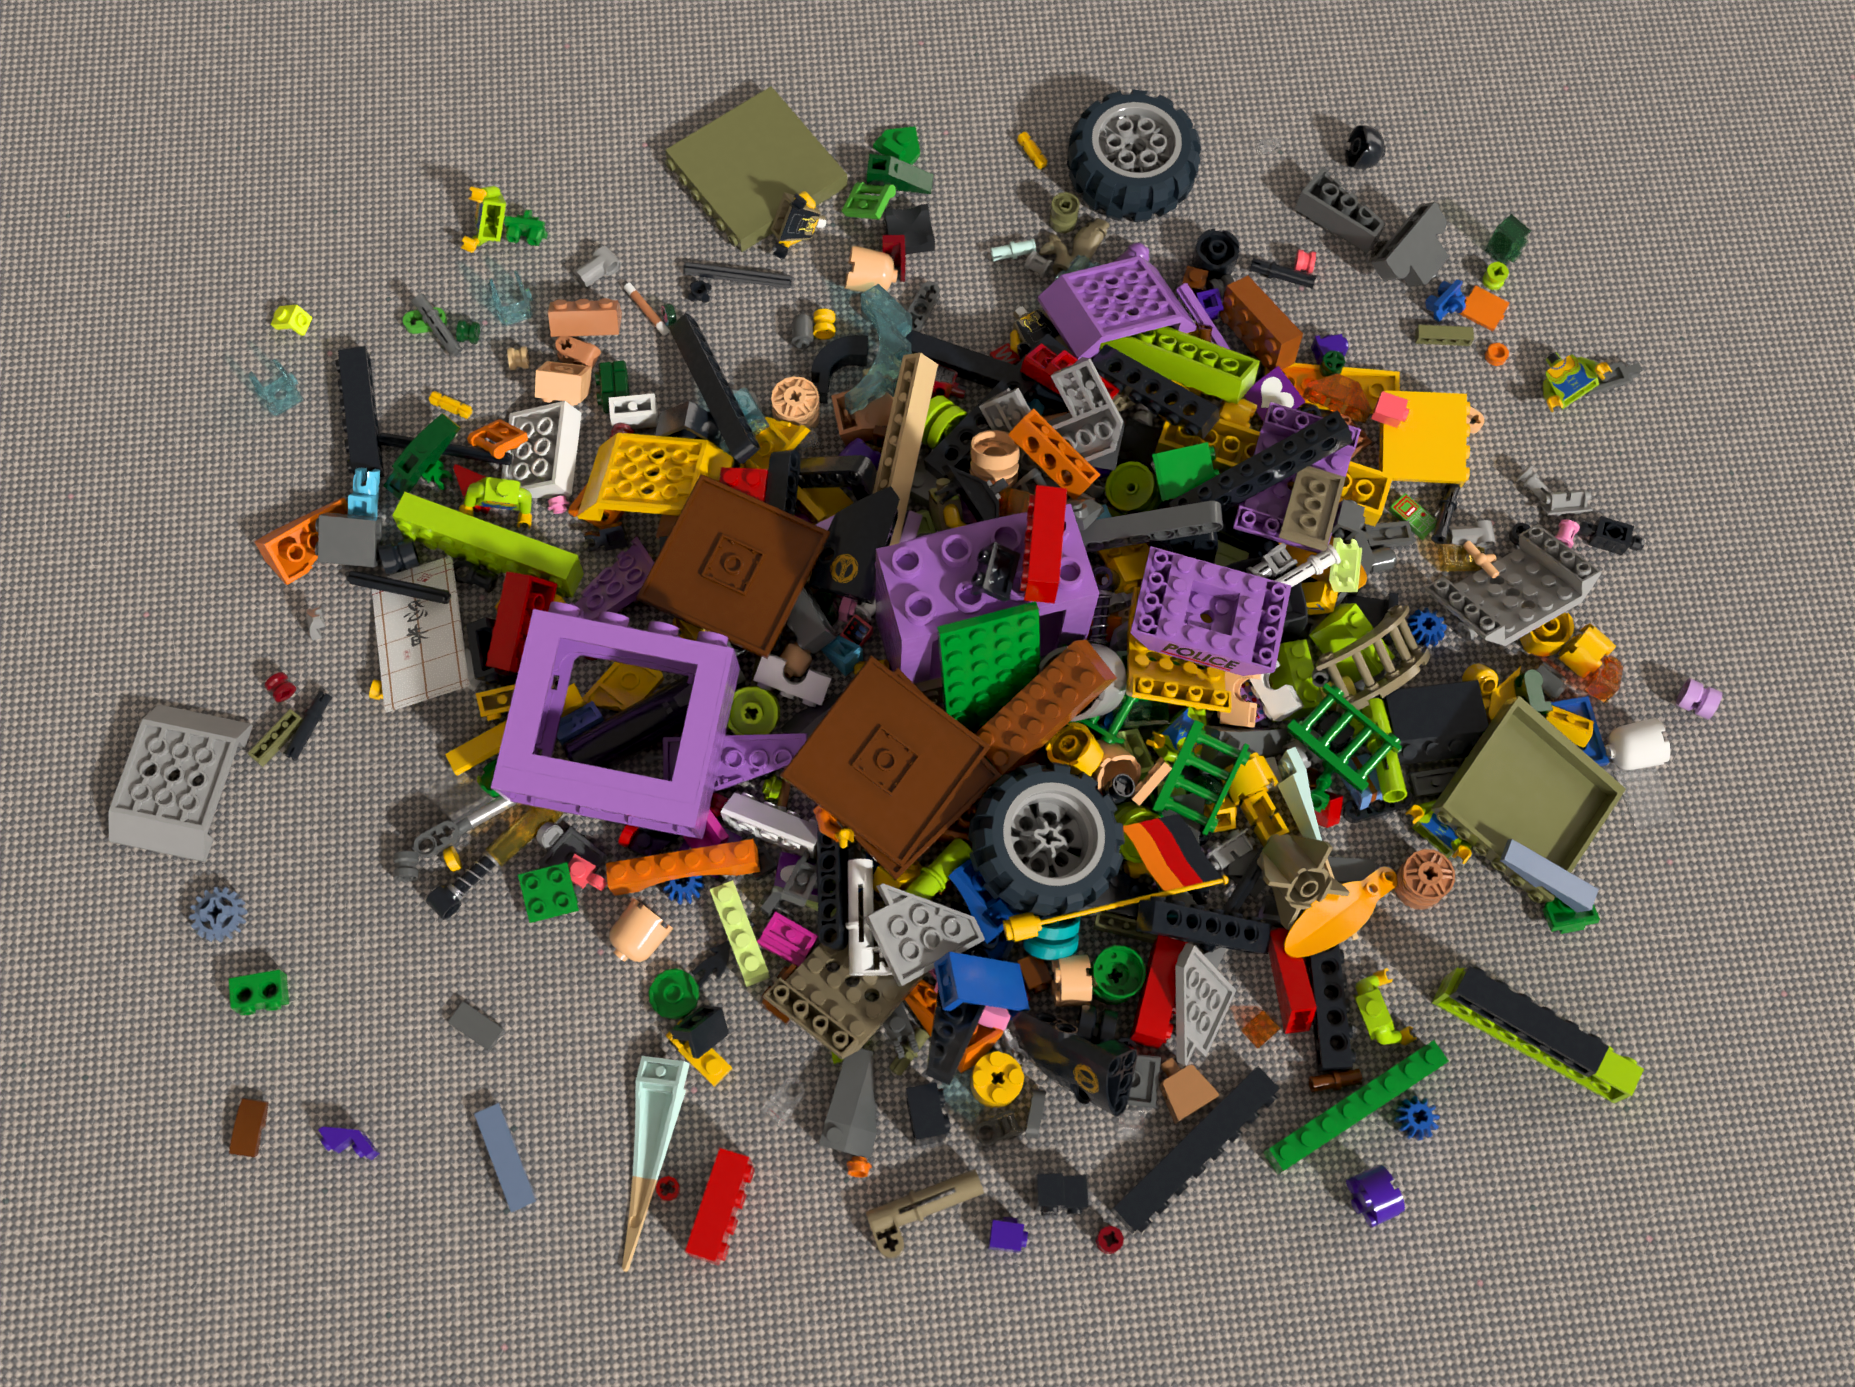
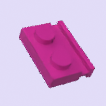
[757,911,818,968]

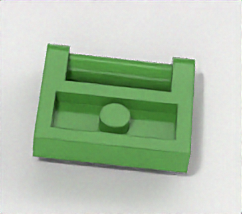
[842,182,896,220]

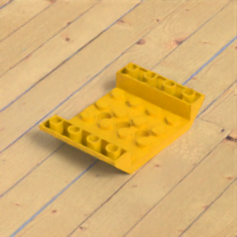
[577,433,734,521]
[1126,587,1232,713]

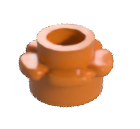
[846,1156,872,1178]

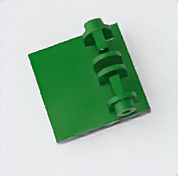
[518,862,579,923]

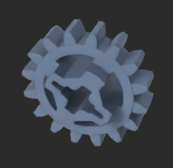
[189,887,248,942]

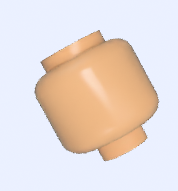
[778,642,812,678]

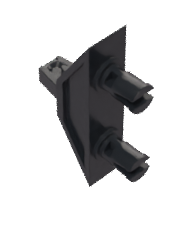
[934,464,1009,523]

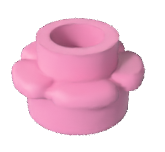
[547,496,570,514]

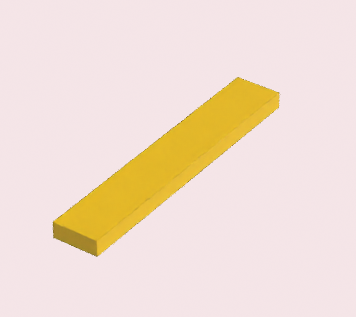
[445,683,586,776]

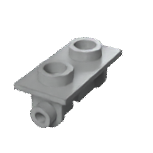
[1540,489,1593,516]
[1206,828,1255,870]

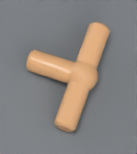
[1463,541,1499,578]

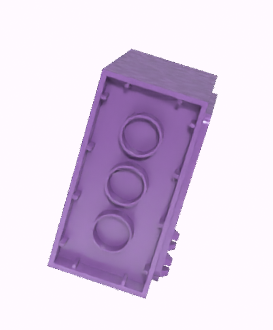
[874,504,1099,684]
[491,602,740,840]

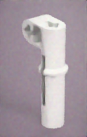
[845,859,892,976]

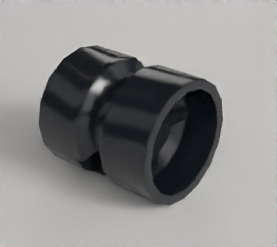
[378,537,420,576]

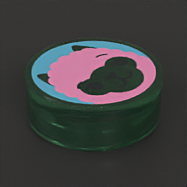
[661,303,677,327]

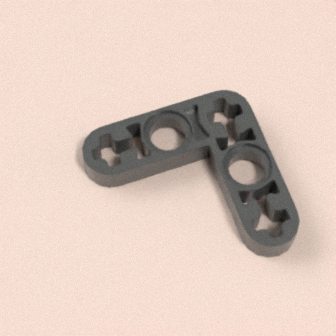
[861,281,940,332]

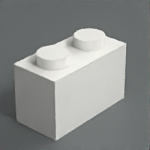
[609,393,658,429]

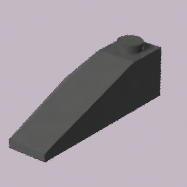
[1199,725,1288,774]
[819,1048,877,1159]

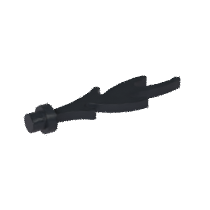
[692,919,755,989]

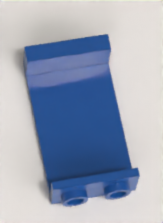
[934,952,1030,1020]

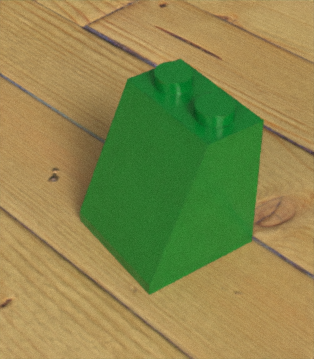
[1152,442,1219,501]

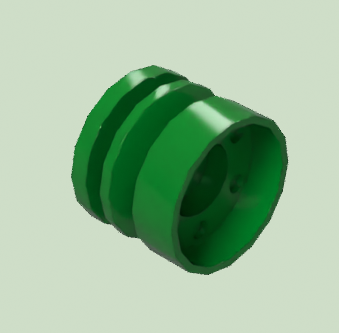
[1088,946,1146,1005]

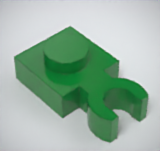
[421,460,453,490]

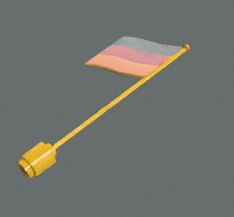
[1003,814,1228,942]

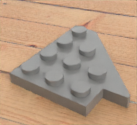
[865,884,985,986]
[1176,943,1236,1066]

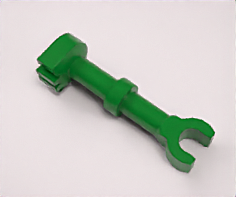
[1310,762,1336,813]

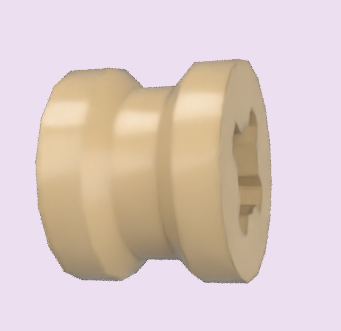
[507,346,529,370]

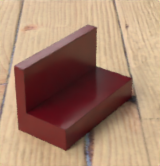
[882,235,906,282]

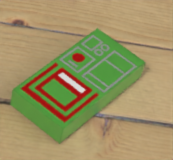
[1389,493,1436,540]

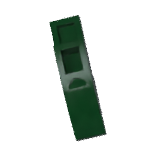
[383,413,461,500]

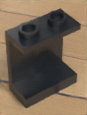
[1341,592,1399,645]

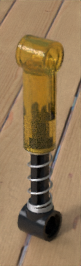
[426,806,564,920]

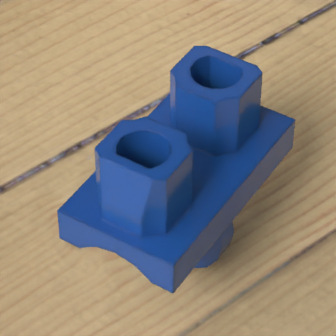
[1426,279,1466,322]

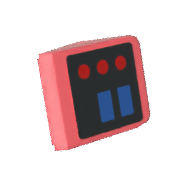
[840,614,873,647]

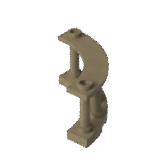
[1316,604,1431,715]

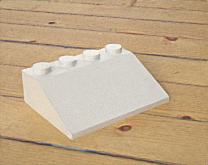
[501,401,581,499]

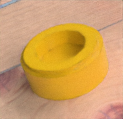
[443,846,463,872]

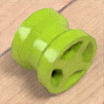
[1482,262,1509,290]

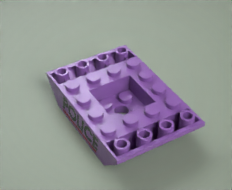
[1130,547,1291,676]

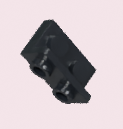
[971,542,1020,602]

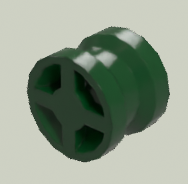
[456,320,480,344]
[1319,351,1345,379]

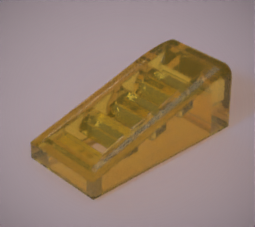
[1438,544,1485,571]

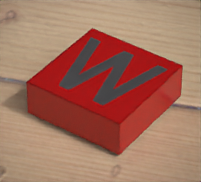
[989,343,1021,365]

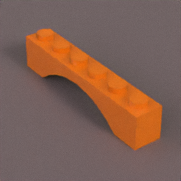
[606,839,760,896]

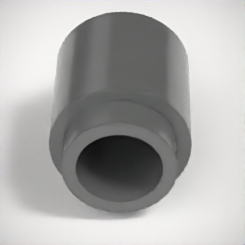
[791,314,814,349]
[1369,546,1397,574]

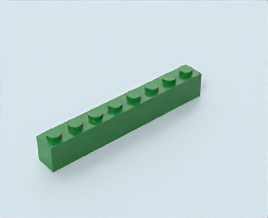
[1263,1040,1449,1175]

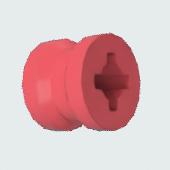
[1294,249,1316,274]

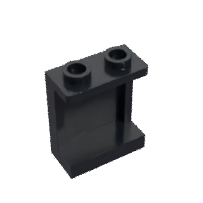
[466,617,518,687]

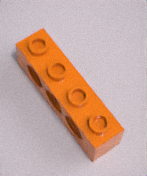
[1008,408,1100,499]

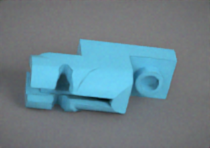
[348,468,380,517]

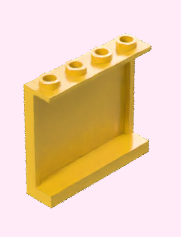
[1379,390,1470,488]

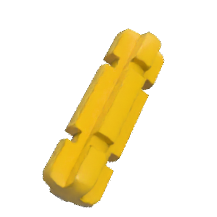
[1017,132,1048,169]
[429,391,473,419]

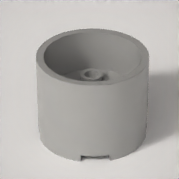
[1038,643,1127,722]

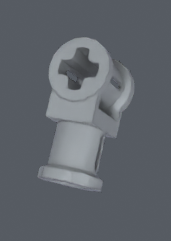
[1246,543,1298,578]

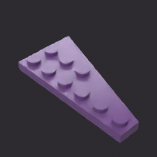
[570,536,654,622]
[663,733,808,793]

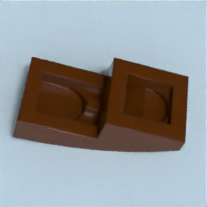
[229,1098,269,1157]

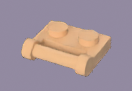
[1131,756,1172,806]

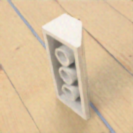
[721,792,817,859]

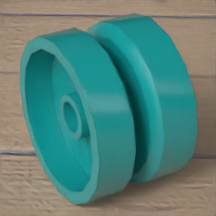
[1024,911,1080,960]

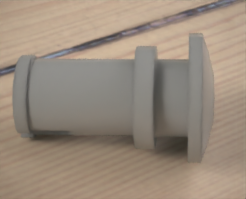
[1515,465,1551,501]

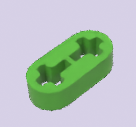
[403,307,447,334]

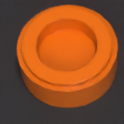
[1485,343,1509,366]

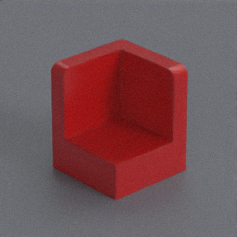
[1314,790,1343,828]

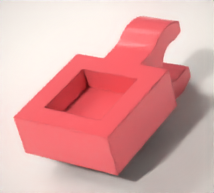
[568,854,607,891]

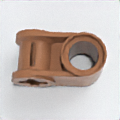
[555,336,601,370]

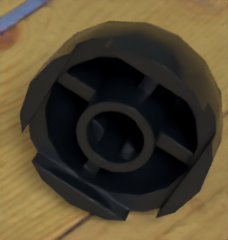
[1345,125,1386,170]

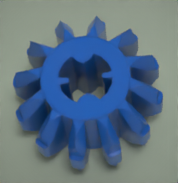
[1407,607,1447,647]
[663,875,705,905]
[1394,1096,1440,1141]

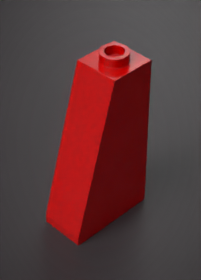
[1269,927,1317,1034]

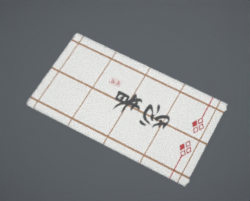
[372,556,470,712]

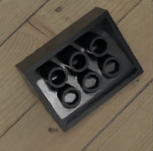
[1384,680,1489,765]

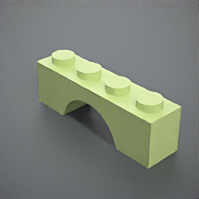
[710,880,770,987]

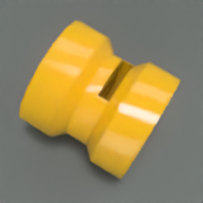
[813,309,835,340]

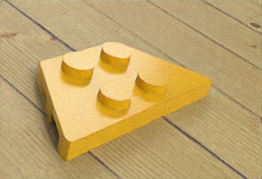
[740,417,810,470]
[582,662,664,712]

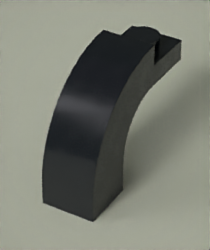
[811,335,868,404]

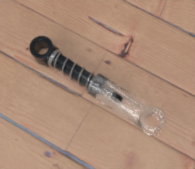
[1087,566,1120,722]

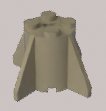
[1257,834,1350,930]

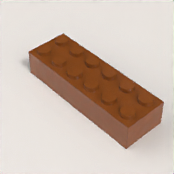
[975,639,1117,775]

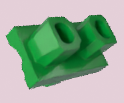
[504,209,548,246]

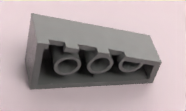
[1295,166,1386,254]

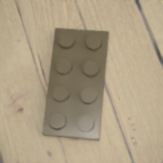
[1279,466,1346,552]

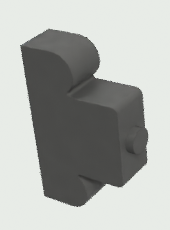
[1371,202,1449,287]

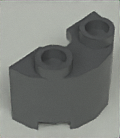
[1536,661,1567,699]

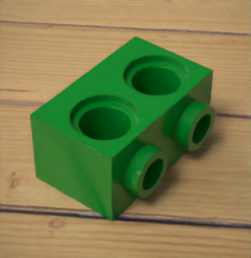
[228,969,289,1016]

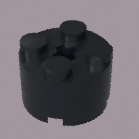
[1192,229,1240,281]

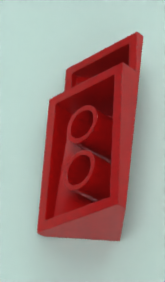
[1020,343,1120,400]

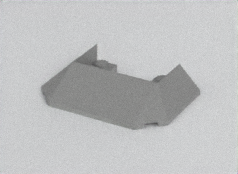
[979,357,1124,478]

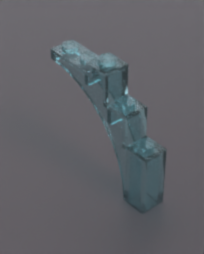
[845,283,912,415]

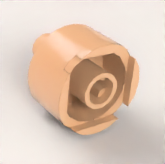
[1051,955,1092,1007]

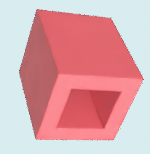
[1371,391,1410,428]

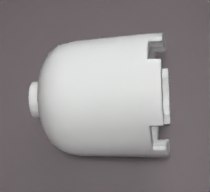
[1605,718,1670,770]

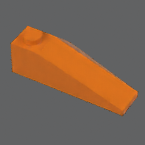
[254,497,348,585]
[904,980,1003,1073]

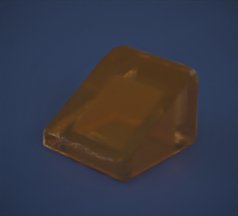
[1242,1010,1280,1048]

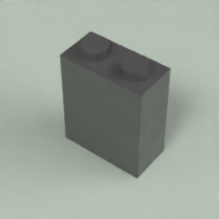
[315,512,382,567]

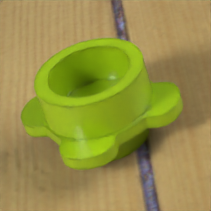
[762,775,782,800]

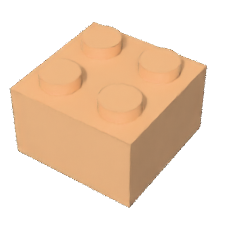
[535,361,592,405]

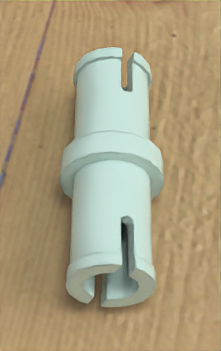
[991,239,1036,262]

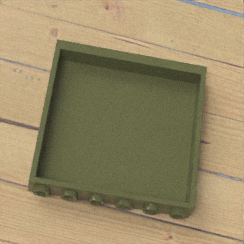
[665,86,847,252]
[1431,696,1626,903]

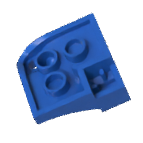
[948,859,1019,944]

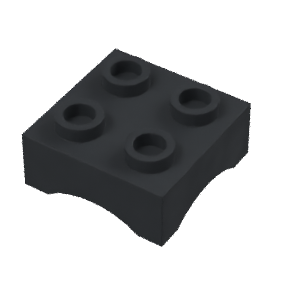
[884,204,935,254]
[1116,419,1163,472]

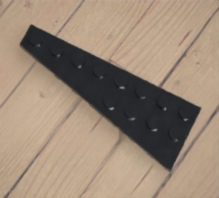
[925,901,1015,1086]

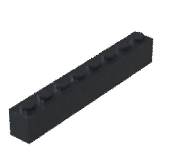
[1110,1066,1280,1234]

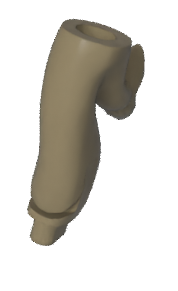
[1039,218,1110,278]

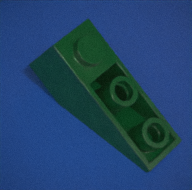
[867,154,934,194]

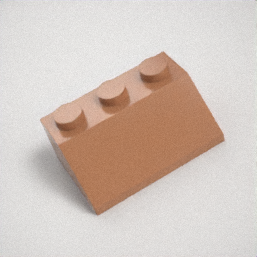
[548,298,622,337]

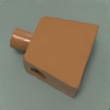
[1159,1057,1220,1124]

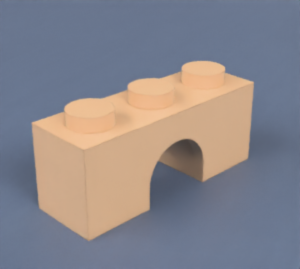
[1217,671,1261,728]

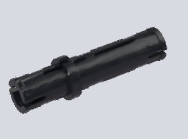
[1249,257,1317,289]
[1431,483,1460,544]
[283,690,333,761]

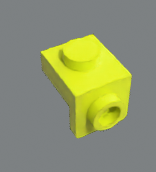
[270,305,312,336]

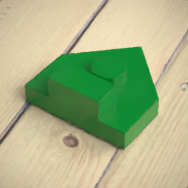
[873,126,920,165]
[1542,897,1600,934]

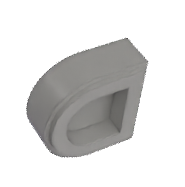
[537,822,565,851]

